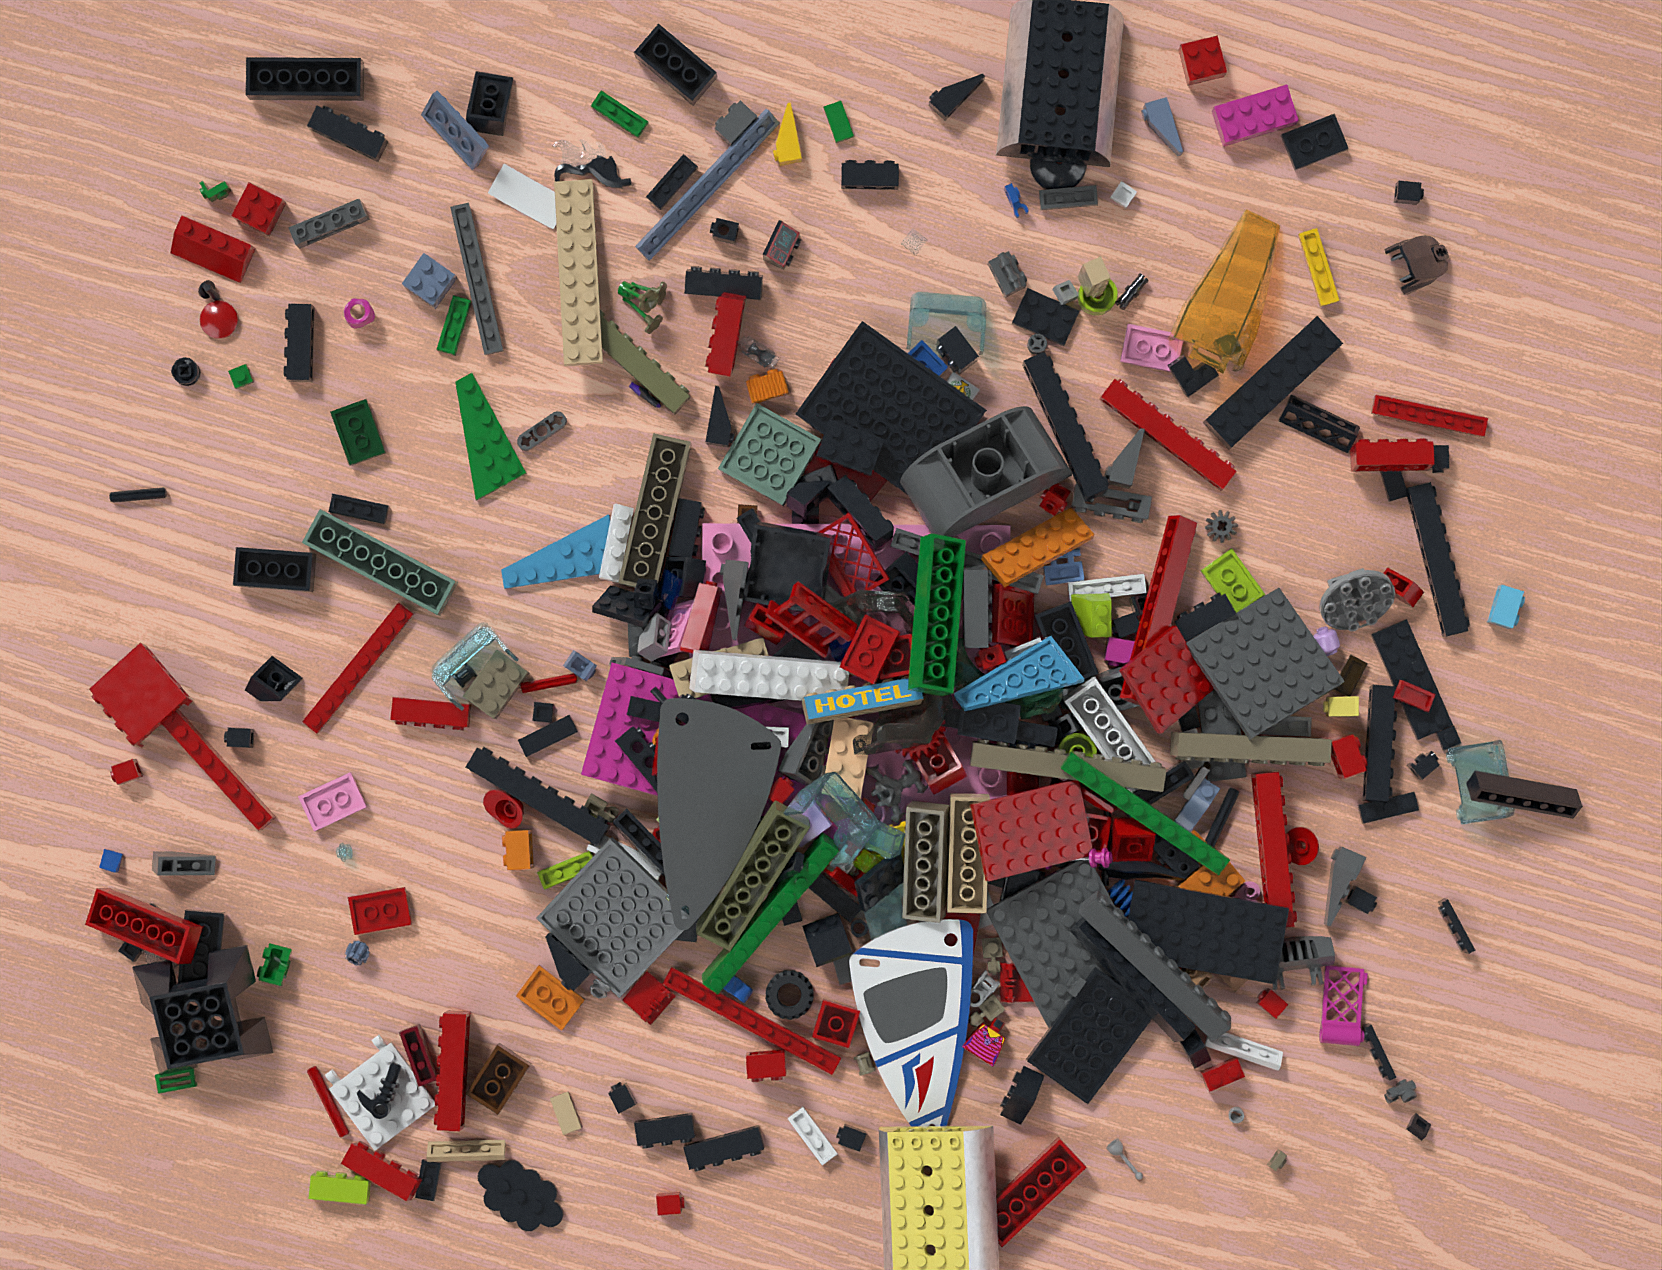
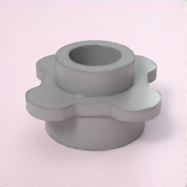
[590,979,611,999]

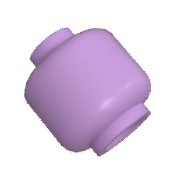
[1313,626,1340,656]

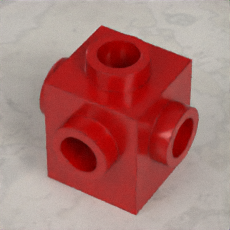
[1039,483,1071,516]
[974,644,1006,673]

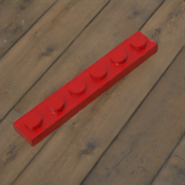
[1371,395,1488,437]

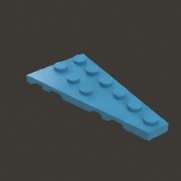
[501,514,610,589]
[954,636,1084,711]

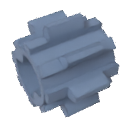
[345,941,370,966]

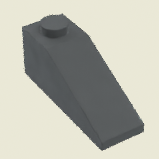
[152,851,216,876]

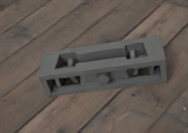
[288,199,370,249]
[1071,483,1152,523]

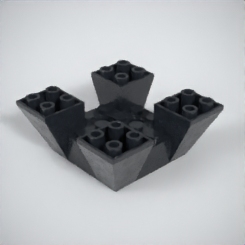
[132,945,273,1075]

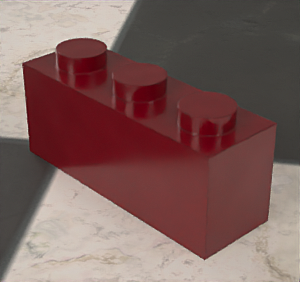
[399,1024,438,1087]

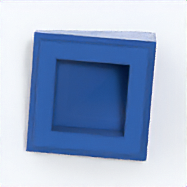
[99,849,123,873]

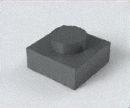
[1066,973,1086,997]

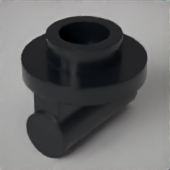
[198,280,220,301]

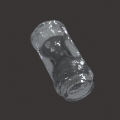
[738,335,780,370]

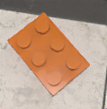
[516,965,585,1031]

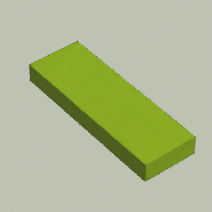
[537,851,593,890]

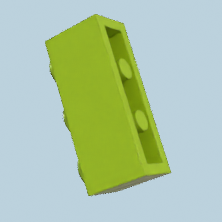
[308,1171,371,1205]

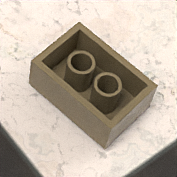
[463,650,530,719]

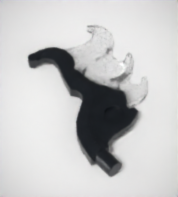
[552,139,632,189]

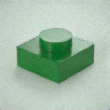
[228,364,254,389]

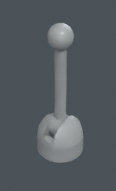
[1106,1138,1143,1180]

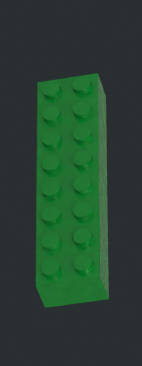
[908,533,966,696]

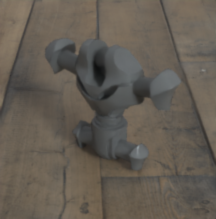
[866,759,928,823]

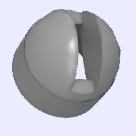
[1228,1107,1244,1123]

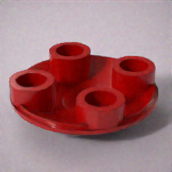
[200,301,238,339]

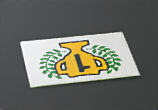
[947,372,980,400]

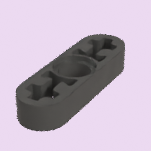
[517,411,567,451]

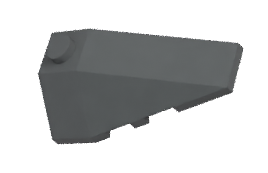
[1056,664,1140,711]

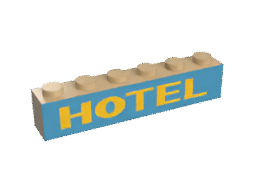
[802,675,923,725]

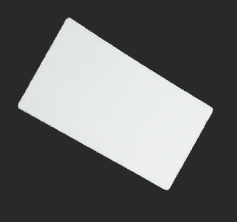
[488,164,556,229]

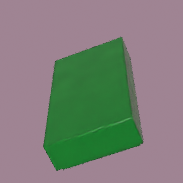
[823,101,854,143]

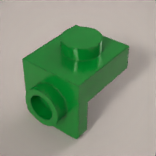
[199,181,232,202]

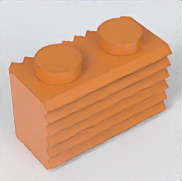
[746,369,789,405]

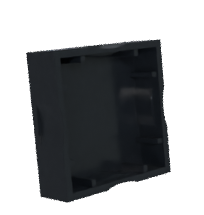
[743,521,835,611]

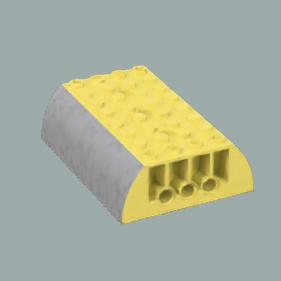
[878,1126,999,1270]

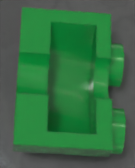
[257,943,292,986]

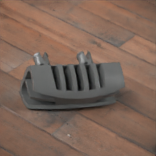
[1273,936,1335,991]

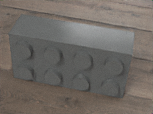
[963,565,992,648]

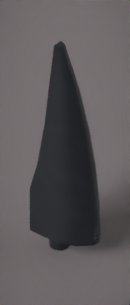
[1098,858,1186,881]

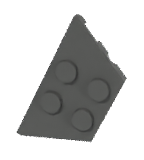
[609,656,673,679]

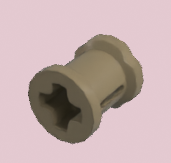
[854,1052,876,1076]

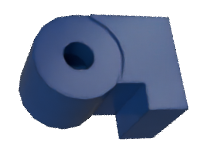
[723,975,754,1003]

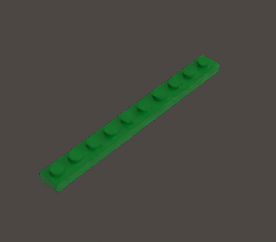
[1060,751,1230,875]

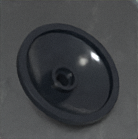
[1030,159,1087,190]

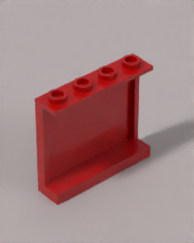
[89,642,193,747]

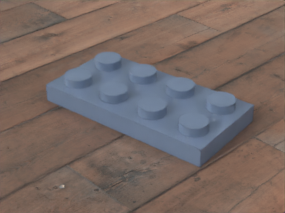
[421,90,489,170]

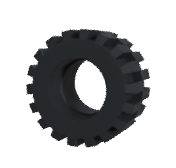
[765,970,814,1020]

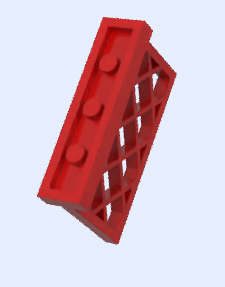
[819,513,890,603]

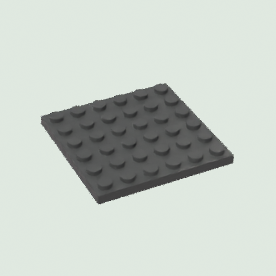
[1186,588,1345,740]
[536,837,689,998]

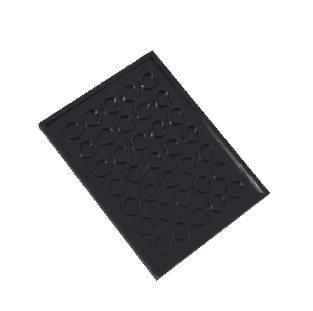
[795,321,987,495]

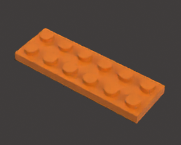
[981,507,1095,587]

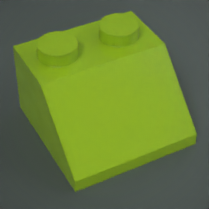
[1071,593,1111,638]

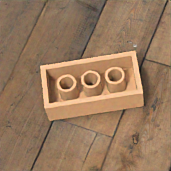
[822,718,873,800]

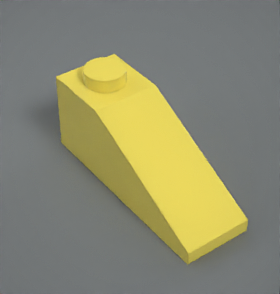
[1323,696,1359,717]

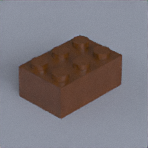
[466,1043,532,1115]

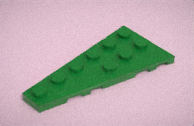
[455,373,527,501]

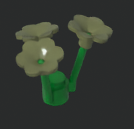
[618,281,667,334]

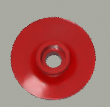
[1286,827,1319,865]

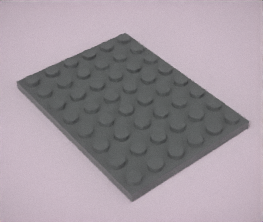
[986,860,1118,1028]

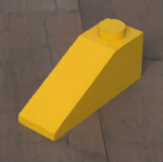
[773,103,802,166]

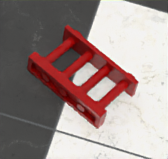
[765,581,857,658]

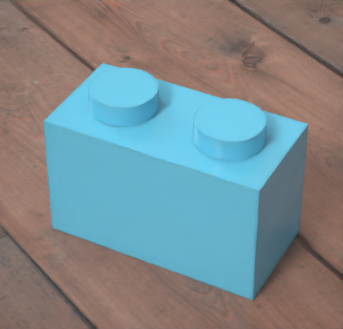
[1487,585,1525,629]

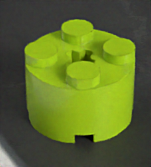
[1078,279,1118,316]
[1057,733,1097,757]

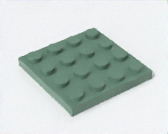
[718,403,822,507]

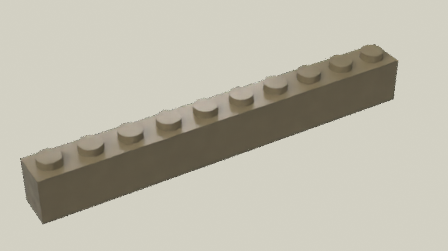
[969,738,1166,792]

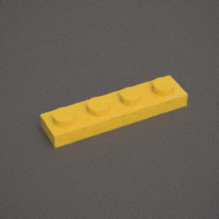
[1298,228,1340,307]

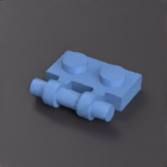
[1043,548,1084,586]

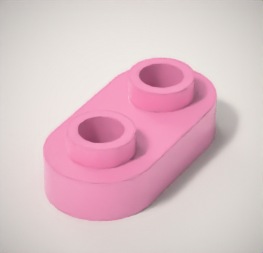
[1233,881,1260,901]

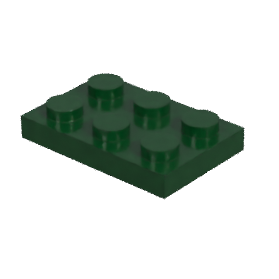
[330,399,386,466]

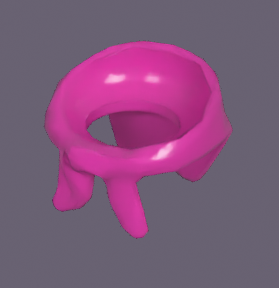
[344,298,375,329]

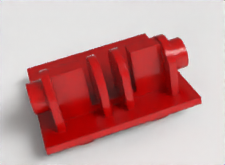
[1000,963,1034,1003]
[622,971,676,1025]

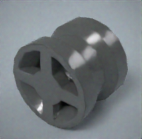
[1027,334,1047,355]

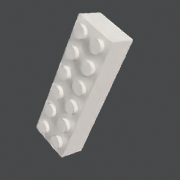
[1063,676,1156,793]

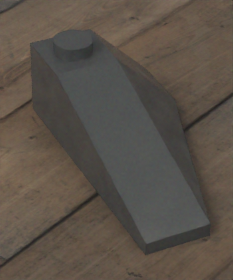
[720,560,749,641]
[778,720,834,790]
[1324,846,1367,926]

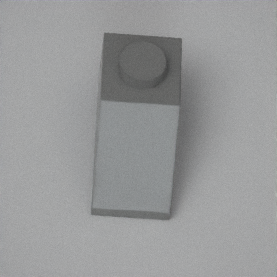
[637,613,671,662]

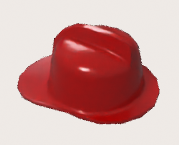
[483,789,524,829]

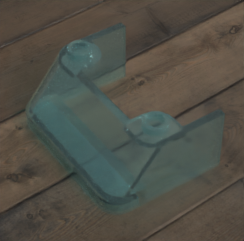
[906,292,987,355]
[430,622,519,711]
[784,772,878,867]

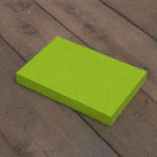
[1201,548,1266,613]

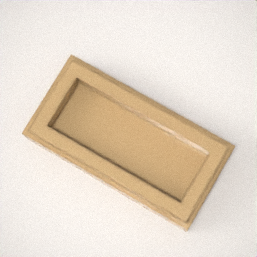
[550,1091,582,1135]

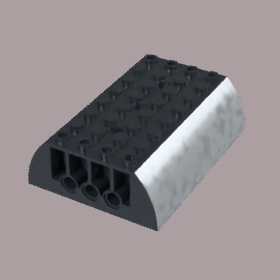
[996,0,1124,167]

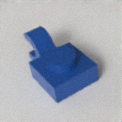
[1004,183,1028,218]

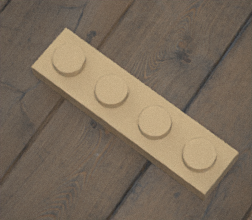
[427,1140,506,1162]

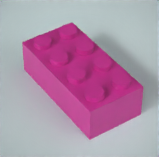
[1212,84,1299,147]

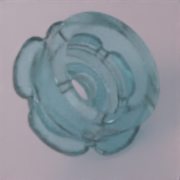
[336,843,353,862]

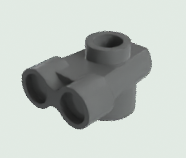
[1384,1079,1417,1104]

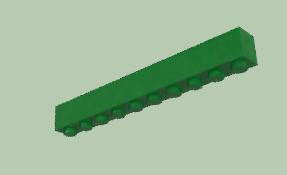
[702,832,839,994]

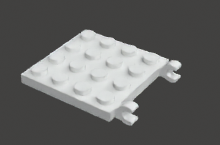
[325,1035,435,1151]

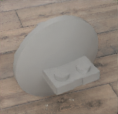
[1319,568,1395,632]

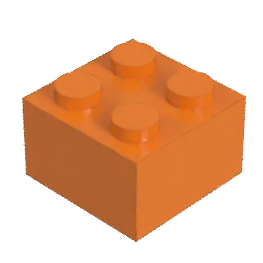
[502,829,534,870]

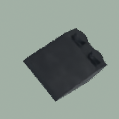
[466,71,513,136]
[545,932,592,991]

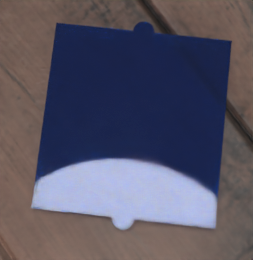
[657,569,683,610]

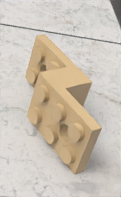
[669,637,769,698]

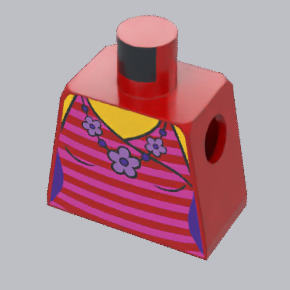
[962,1017,1006,1067]

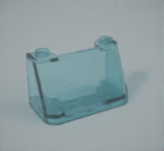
[1446,740,1515,824]

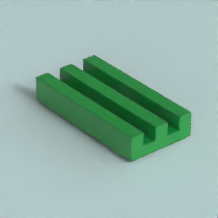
[155,1068,197,1094]

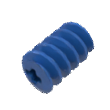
[1107,879,1133,917]

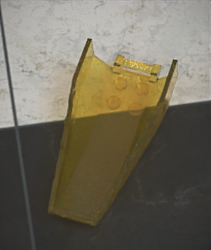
[1167,209,1280,374]

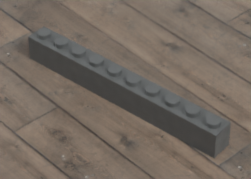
[1079,891,1231,1042]

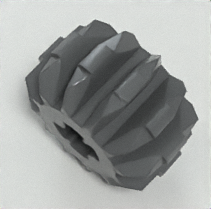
[1205,510,1238,543]

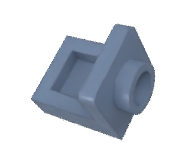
[563,650,597,681]

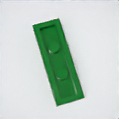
[591,90,649,138]
[436,295,472,356]

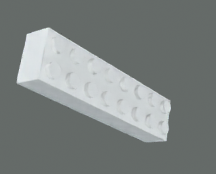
[689,650,849,701]

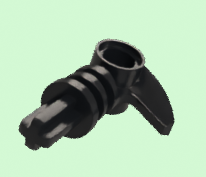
[357,1062,401,1119]

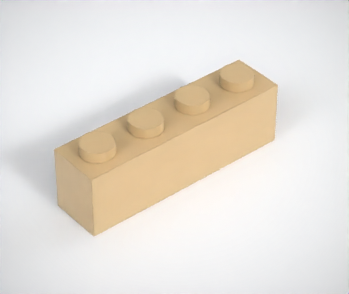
[1077,256,1111,298]

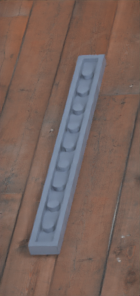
[635,109,780,261]

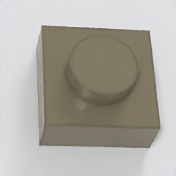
[1267,1149,1287,1171]

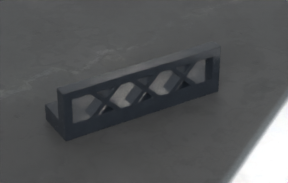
[1278,395,1360,453]

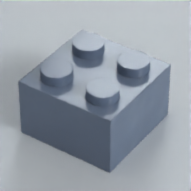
[402,253,457,309]

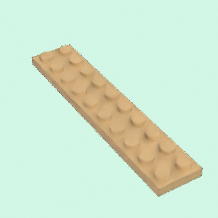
[554,179,603,367]

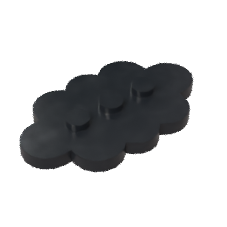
[478,1160,563,1231]

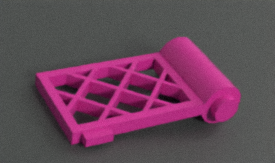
[1319,966,1368,1046]

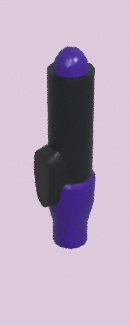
[629,382,661,408]

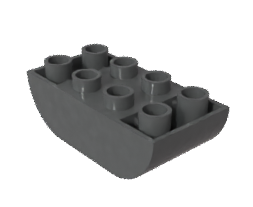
[900,406,1072,537]

